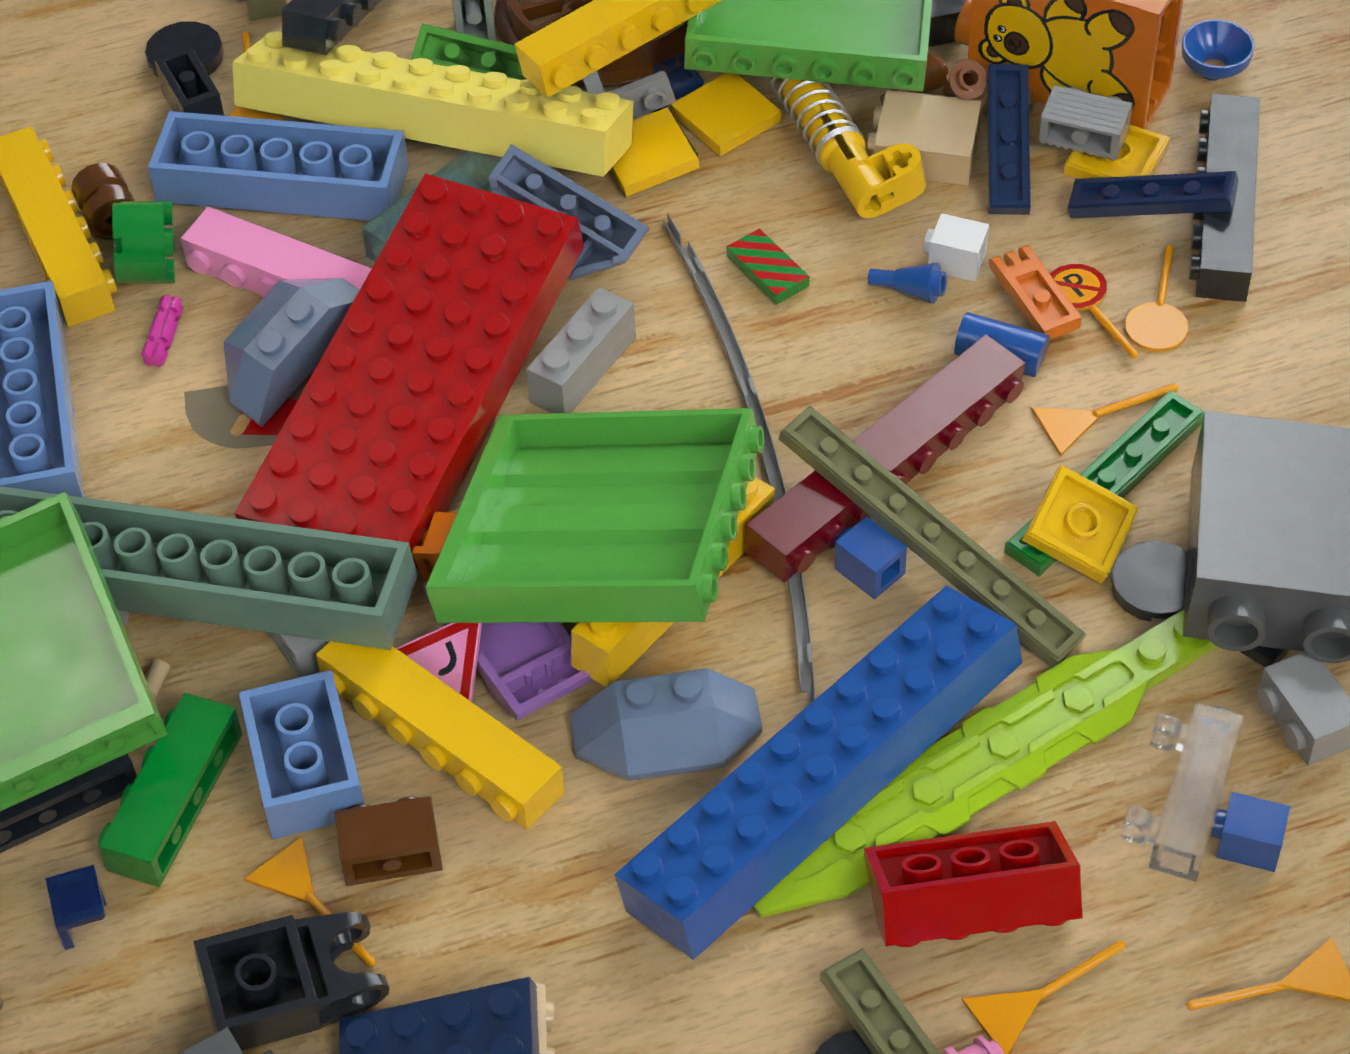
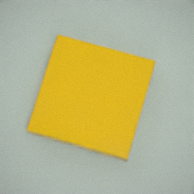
[671,73,782,157]
[611,107,700,197]
[1064,125,1170,179]
[1022,465,1139,584]

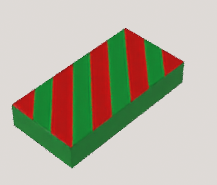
[727,228,810,305]

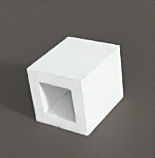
[923,213,989,282]

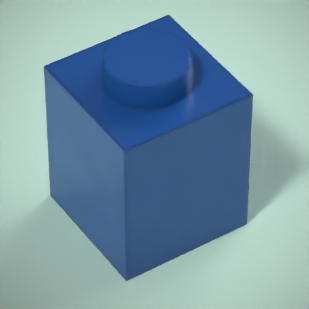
[835,517,907,600]
[1211,792,1290,872]

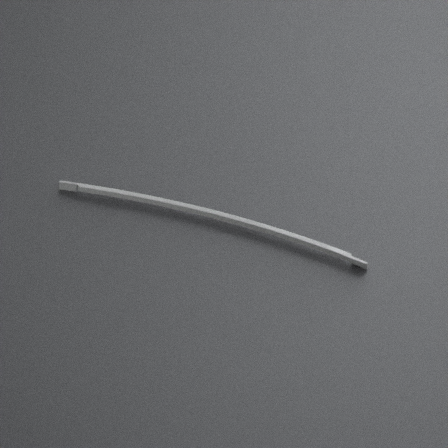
[662,212,815,705]

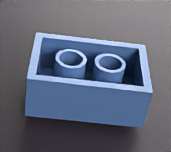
[239,670,364,839]

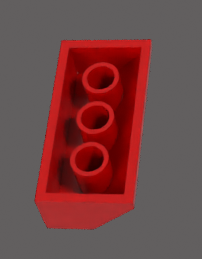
[864,821,1083,947]

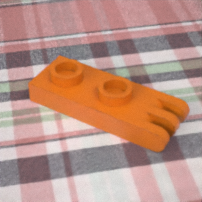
[989,245,1082,340]

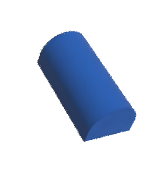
[954,312,1049,377]

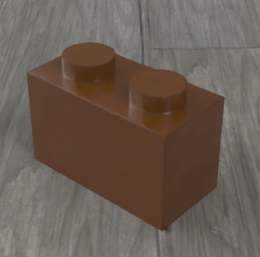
[335,796,443,886]

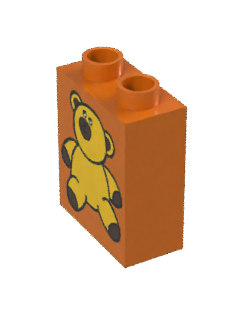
[954,0,1184,129]

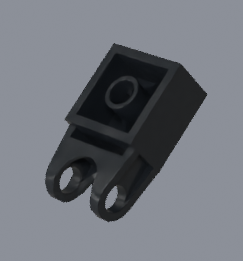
[193,912,390,1051]

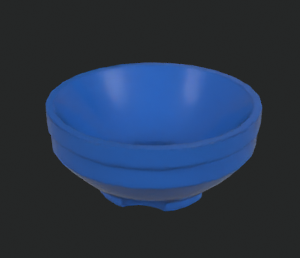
[1181,19,1255,81]

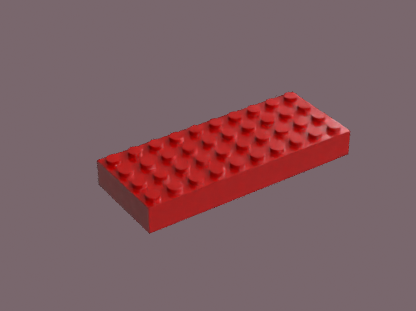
[234,173,584,570]

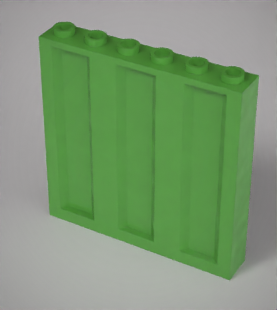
[425,408,764,623]

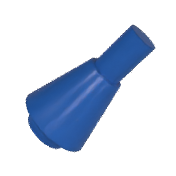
[868,262,947,304]

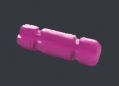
[141,295,183,367]

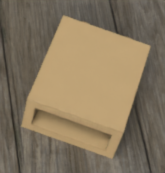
[867,89,982,186]

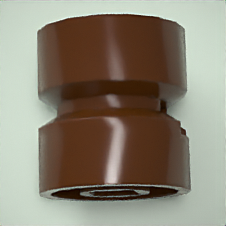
[71,163,135,240]

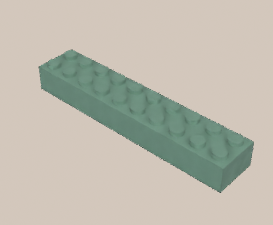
[0,486,418,650]

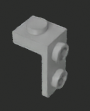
[582,71,676,119]

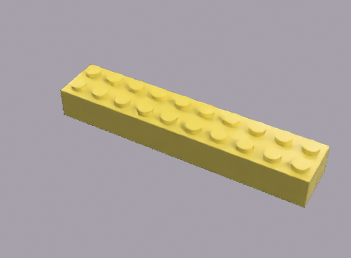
[233,32,633,177]

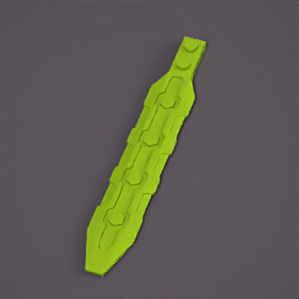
[752,609,1218,918]

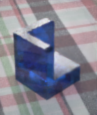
[45,865,107,950]

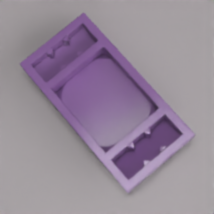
[423,582,593,721]

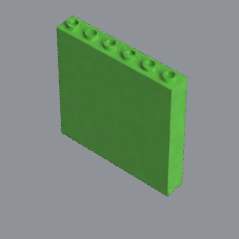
[684,0,932,92]
[0,492,168,811]

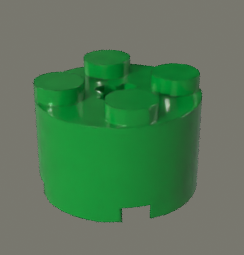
[112,201,175,284]

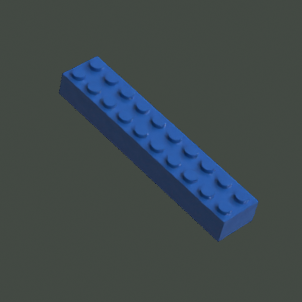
[614,586,1022,960]

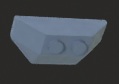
[488,144,649,281]
[223,278,359,427]
[570,668,762,781]

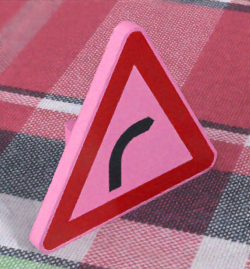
[396,623,482,702]

